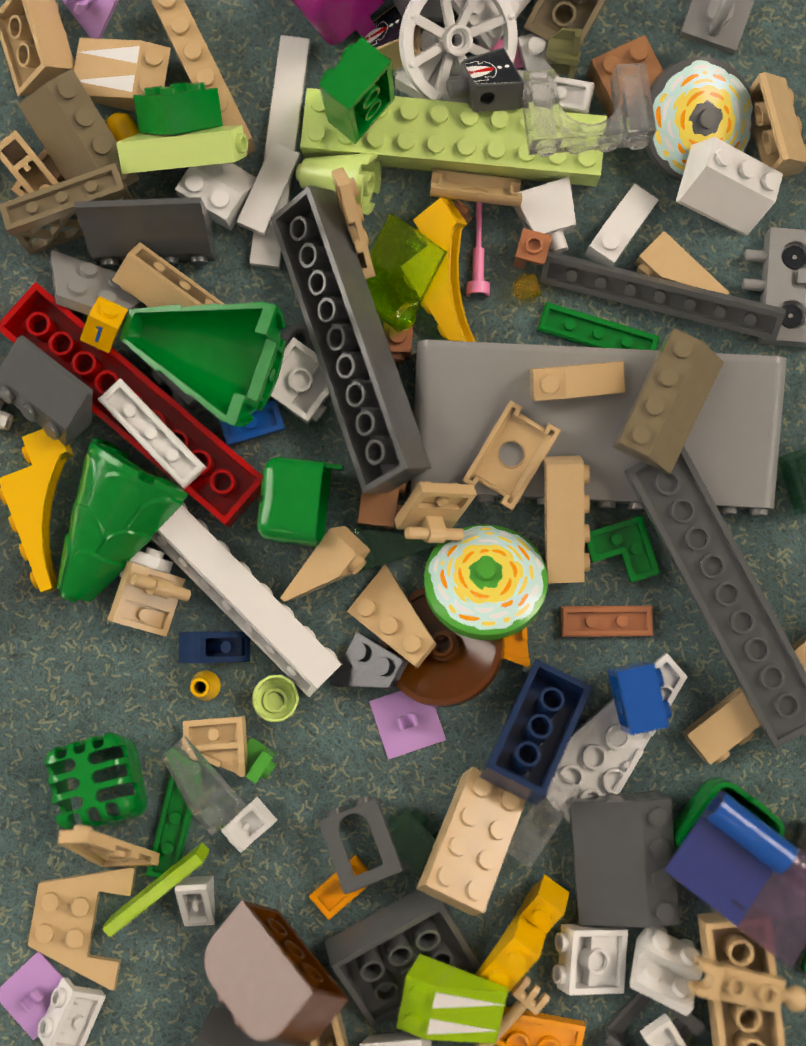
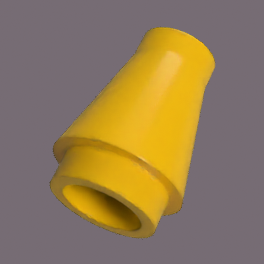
[190,670,221,701]

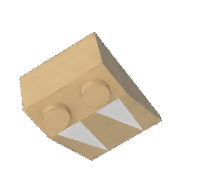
[74,38,171,112]

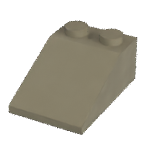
[523,0,608,48]

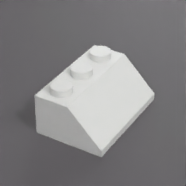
[676,137,783,236]

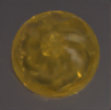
[512,272,542,302]

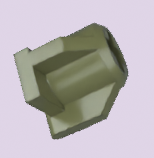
[545,27,582,79]

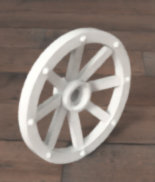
[399,0,518,103]

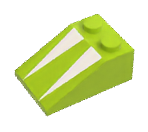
[396,954,509,1044]

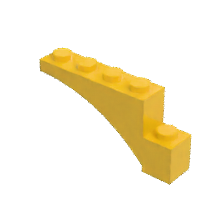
[402,198,476,342]
[0,429,74,593]
[475,874,570,992]

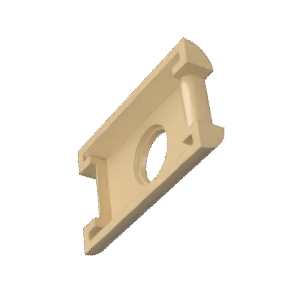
[430,168,522,207]
[462,400,561,510]

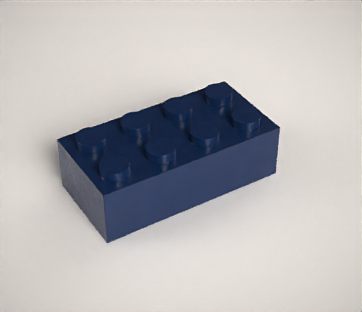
[480,659,592,806]

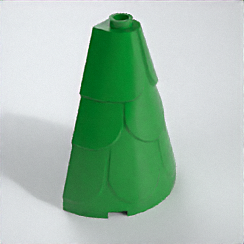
[120,301,286,427]
[57,438,188,603]

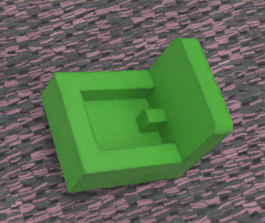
[245,738,277,784]

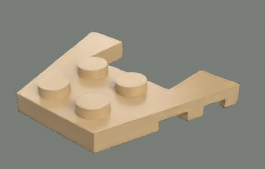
[28,866,137,990]

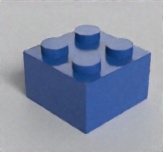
[607,661,672,735]

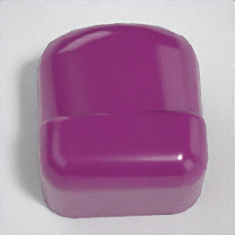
[291,0,385,45]

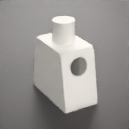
[514,177,576,254]

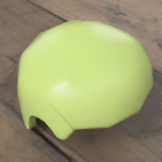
[252,675,299,723]

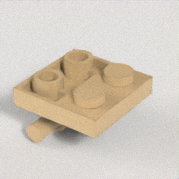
[394,481,477,543]
[107,561,191,637]

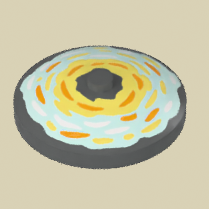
[640,57,755,181]

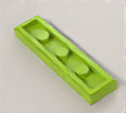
[102,842,209,937]

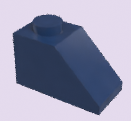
[179,631,250,663]

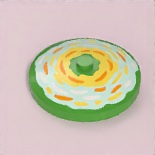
[424,524,548,640]

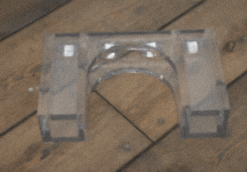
[522,63,656,157]

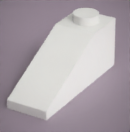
[585,183,659,267]

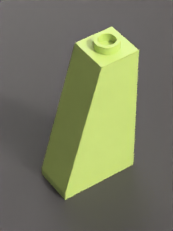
[116,125,248,174]

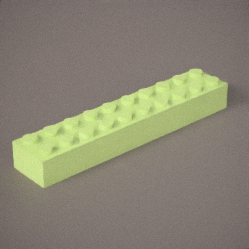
[300,88,607,187]

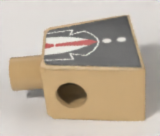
[365,5,421,70]

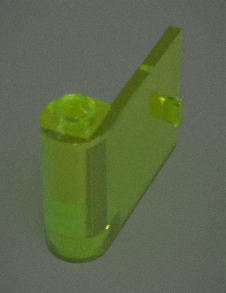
[366,213,447,332]

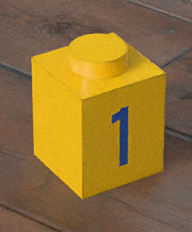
[80,296,128,353]

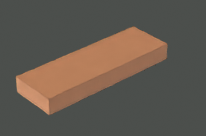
[560,606,653,637]

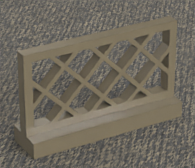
[0,163,134,255]

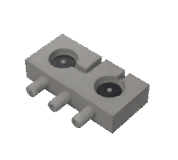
[742,227,806,348]

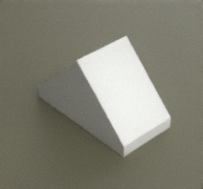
[175,876,215,926]

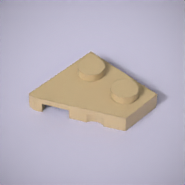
[182,716,249,777]

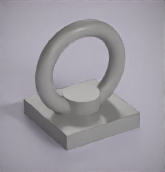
[679,0,754,55]

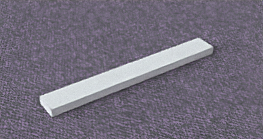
[249,35,310,269]

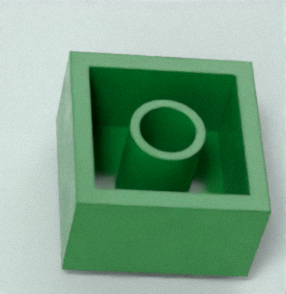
[133,82,223,135]

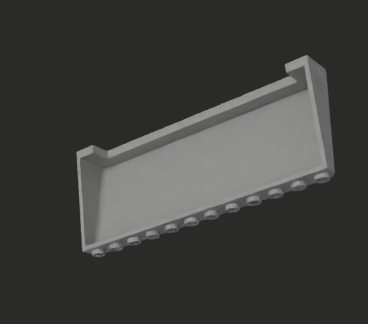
[410,340,787,516]

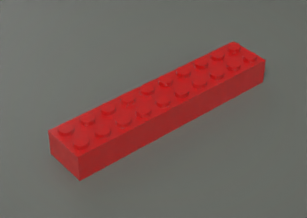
[0,282,262,527]

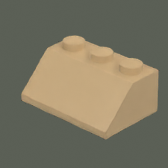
[0,0,75,97]
[749,72,806,177]

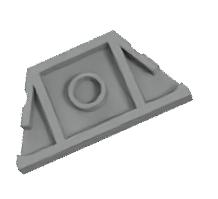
[50,250,144,318]

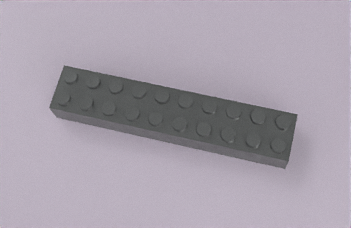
[270,185,432,494]

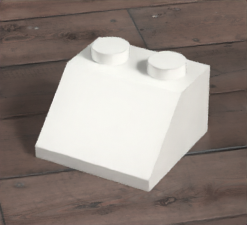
[175,163,256,231]

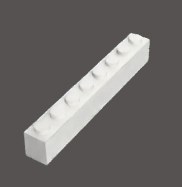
[151,502,342,697]

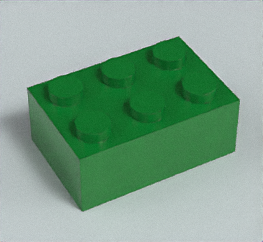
[319,37,395,144]

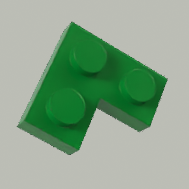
[585,516,661,583]

